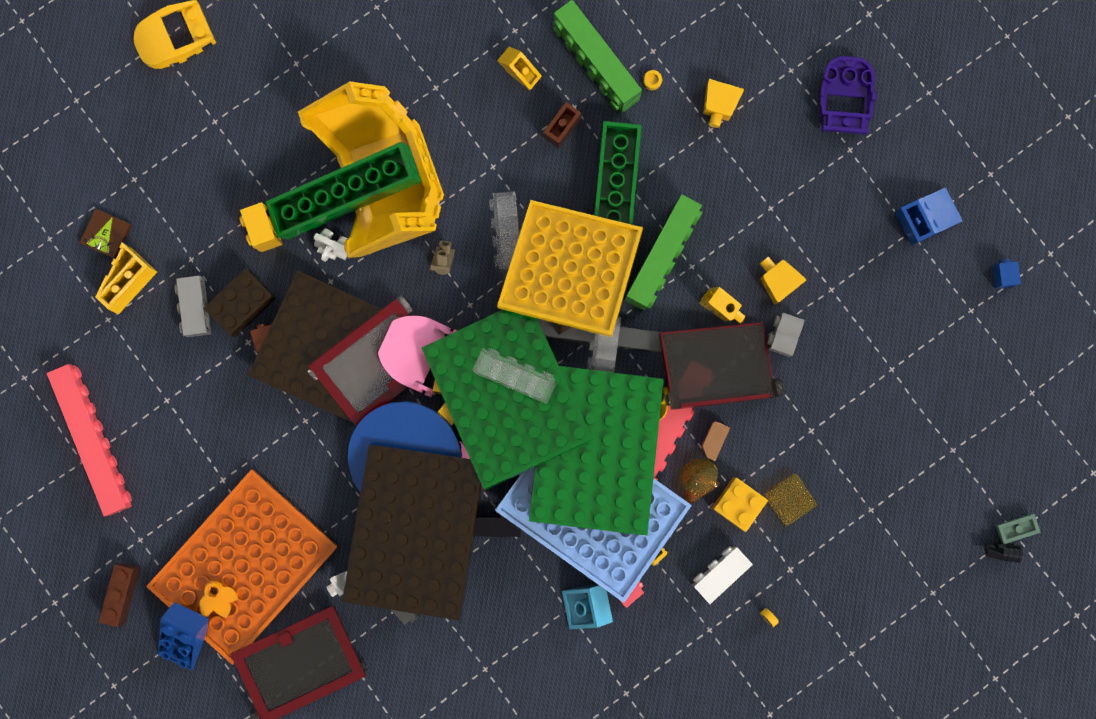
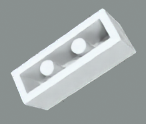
[692,546,753,604]

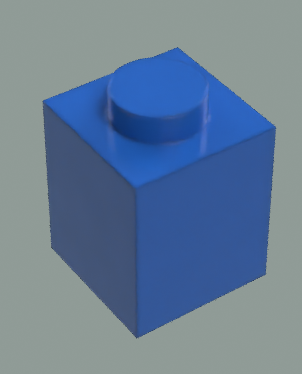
[992,259,1021,288]

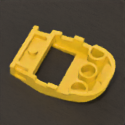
[134,0,216,69]

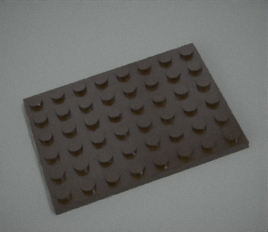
[342,444,481,621]

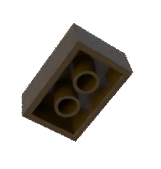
[204,268,276,338]

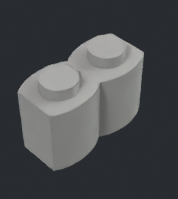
[767,313,804,357]

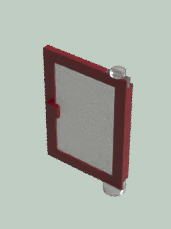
[307,295,431,427]

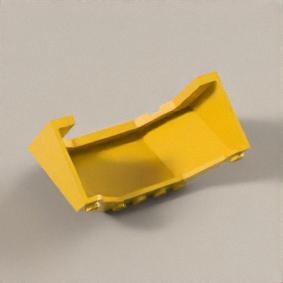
[298,81,444,258]

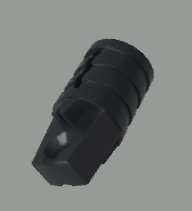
[984,543,1023,563]

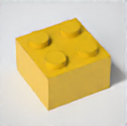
[239,202,283,252]
[711,477,768,532]

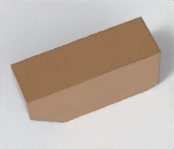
[701,422,730,461]

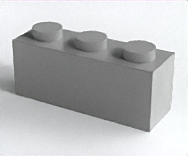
[175,276,211,337]

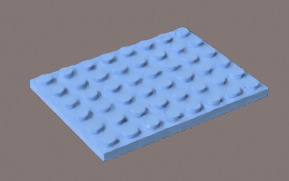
[495,467,692,603]

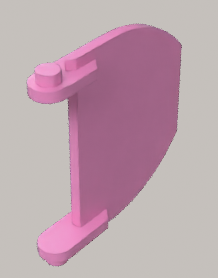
[377,316,457,398]

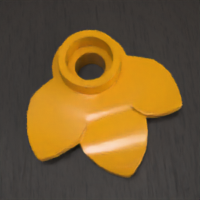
[199,581,238,618]

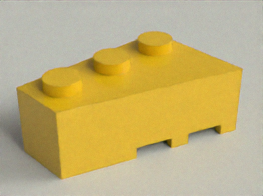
[95,242,157,314]

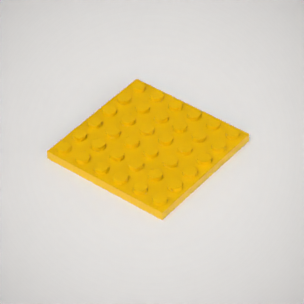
[497,200,643,337]

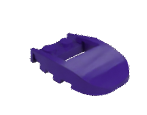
[819,56,877,136]

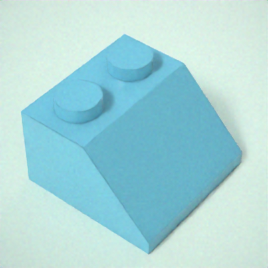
[562,584,613,629]

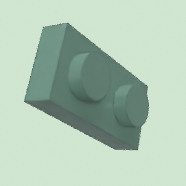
[995,514,1041,544]

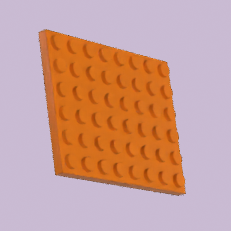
[146,469,339,665]

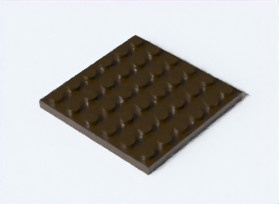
[248,270,399,423]

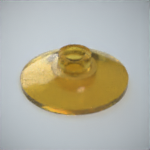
[680,458,718,493]

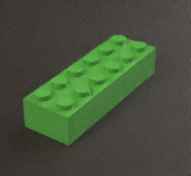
[553,0,642,114]
[624,195,703,311]

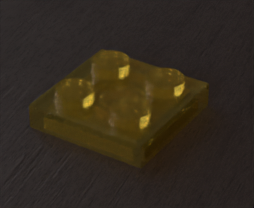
[763,473,818,527]

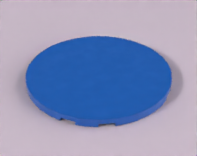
[348,401,462,493]

